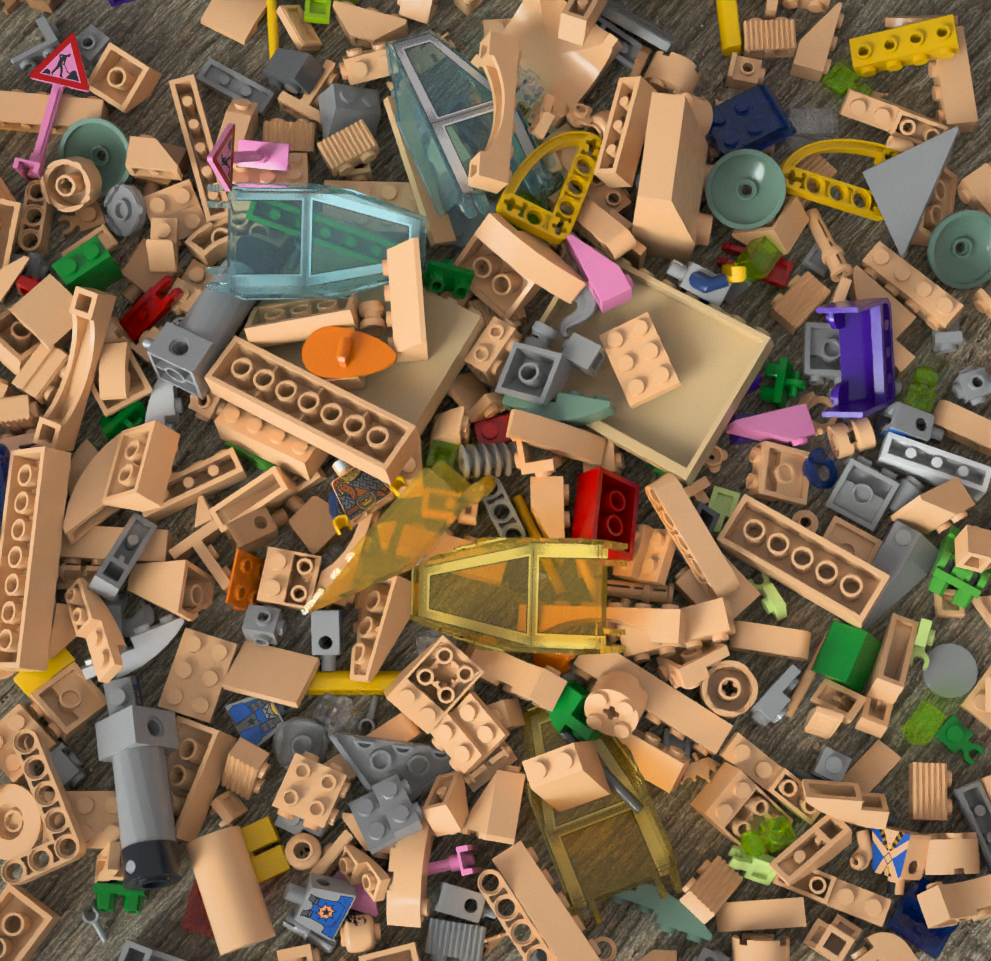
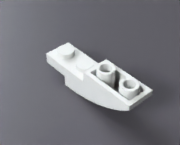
[145,378,183,466]
[81,613,184,680]

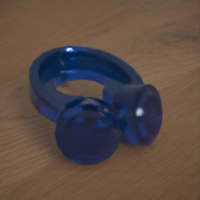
[802,447,838,489]

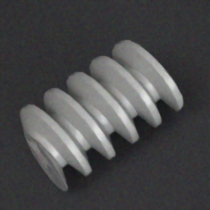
[458,442,518,479]

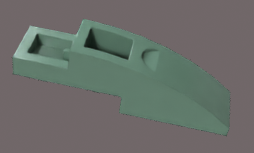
[502,390,616,427]
[604,880,712,944]

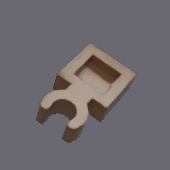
[57,200,108,237]

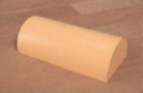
[244,288,362,348]
[186,826,276,956]

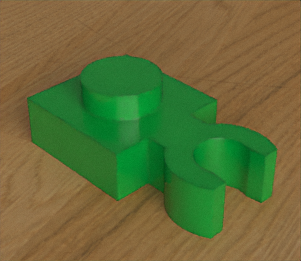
[932,714,985,765]

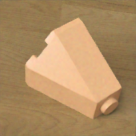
[127,560,216,621]
[459,764,526,845]

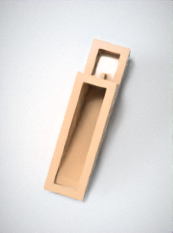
[474,213,588,304]
[848,265,916,379]
[63,433,121,545]
[209,466,328,533]
[854,613,919,738]

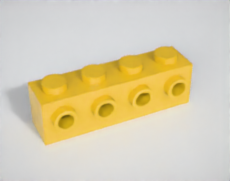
[849,14,961,78]

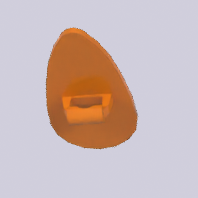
[302,326,397,379]

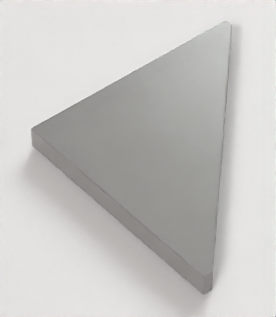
[862,126,960,259]
[327,732,455,802]

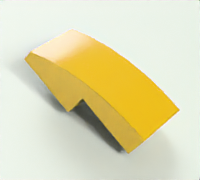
[13,647,76,699]

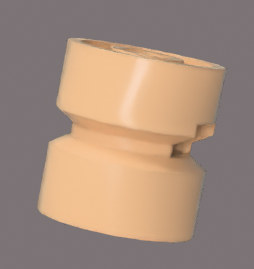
[827,417,876,459]

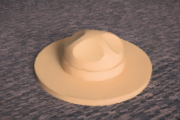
[0,783,43,860]

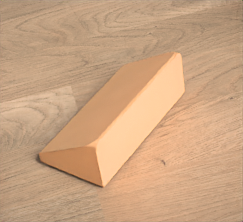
[842,739,901,793]

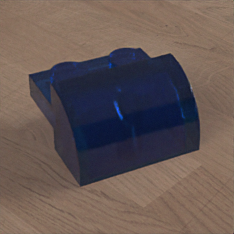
[887,876,960,959]

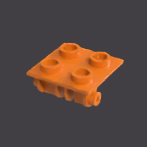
[225,549,265,611]

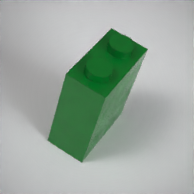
[52,235,123,295]

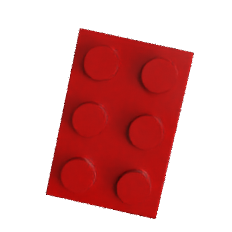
[570,466,640,568]

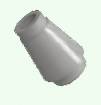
[887,474,925,513]

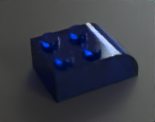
[707,84,796,158]

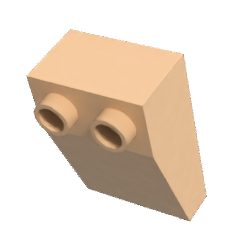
[631,92,714,262]

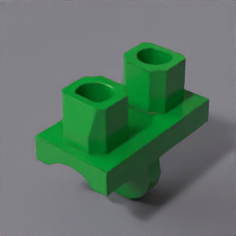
[422,258,475,299]
[760,356,807,410]
[99,400,147,441]
[93,880,150,914]

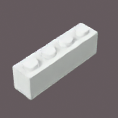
[875,432,991,501]

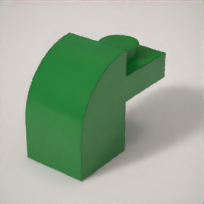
[549,680,602,741]

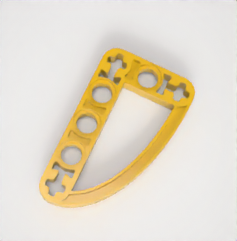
[496,131,602,245]
[779,139,900,222]

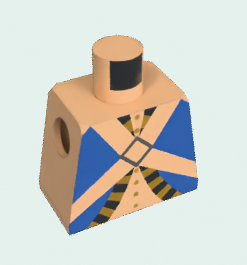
[872,826,931,895]

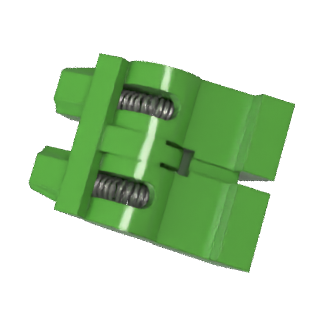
[928,526,991,609]

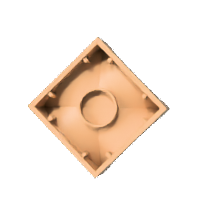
[470,0,623,129]

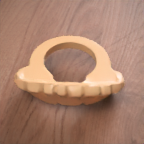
[798,391,837,436]

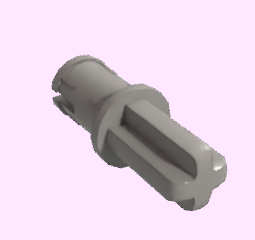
[283,910,338,953]

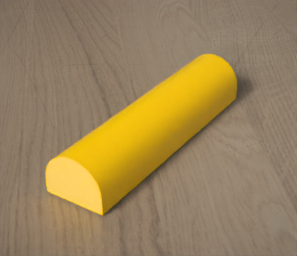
[716,0,742,57]
[305,671,401,695]

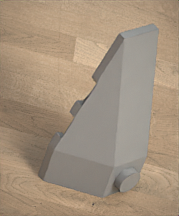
[840,520,938,631]

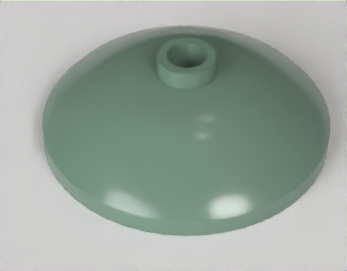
[59,117,131,196]
[705,149,786,230]
[927,209,991,289]

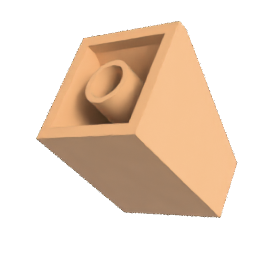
[522,740,611,812]

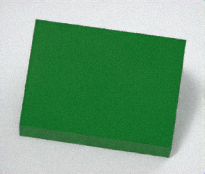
[811,620,881,694]

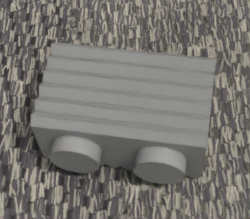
[425,918,487,961]

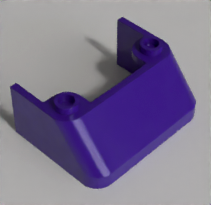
[816,298,896,418]

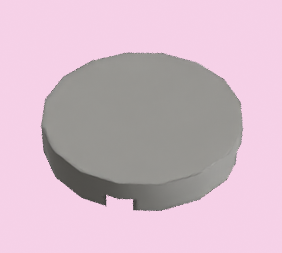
[104,184,146,237]
[921,643,978,699]
[272,716,328,770]

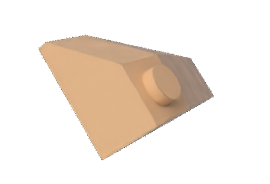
[350,574,418,683]

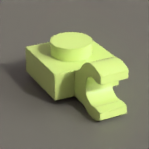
[708,485,741,537]
[748,573,787,621]
[909,618,936,671]
[728,845,777,886]

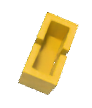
[241,816,294,883]

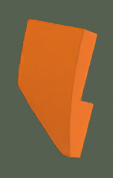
[532,648,576,677]

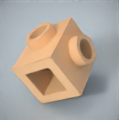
[188,390,228,423]

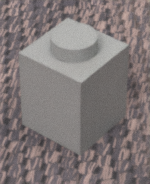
[561,332,607,377]
[810,746,852,782]

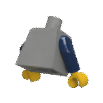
[666,259,746,307]

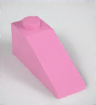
[566,234,634,313]
[725,403,816,448]

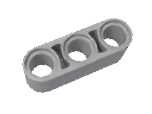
[478,475,526,549]

